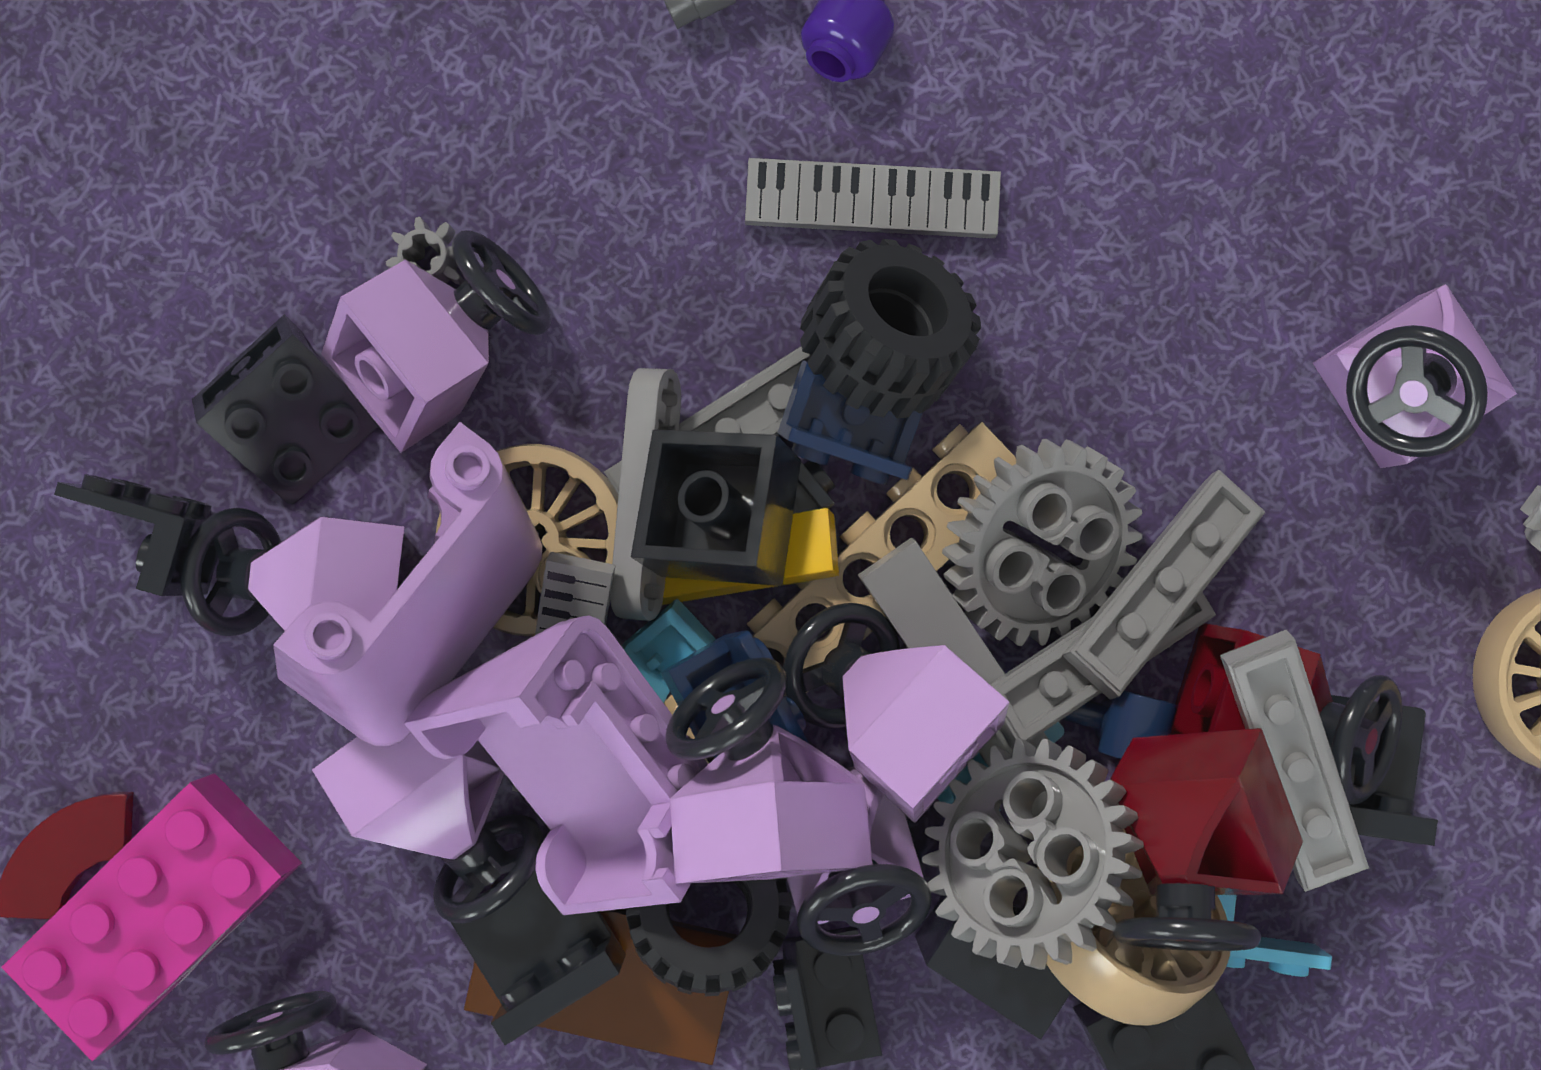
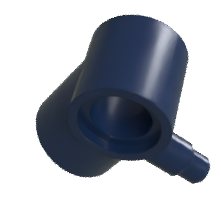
[1064,690,1179,759]

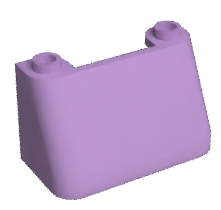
[273,422,542,746]
[404,615,708,915]

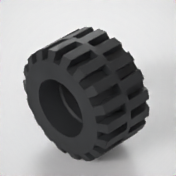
[800,239,981,418]
[626,877,792,996]

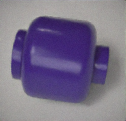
[801,0,894,82]

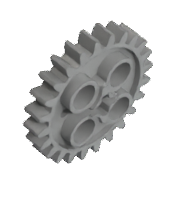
[942,439,1142,646]
[922,739,1144,970]

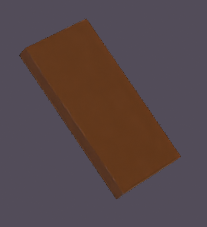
[464,881,737,1065]

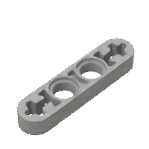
[610,368,681,621]

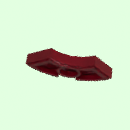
[0,792,134,919]

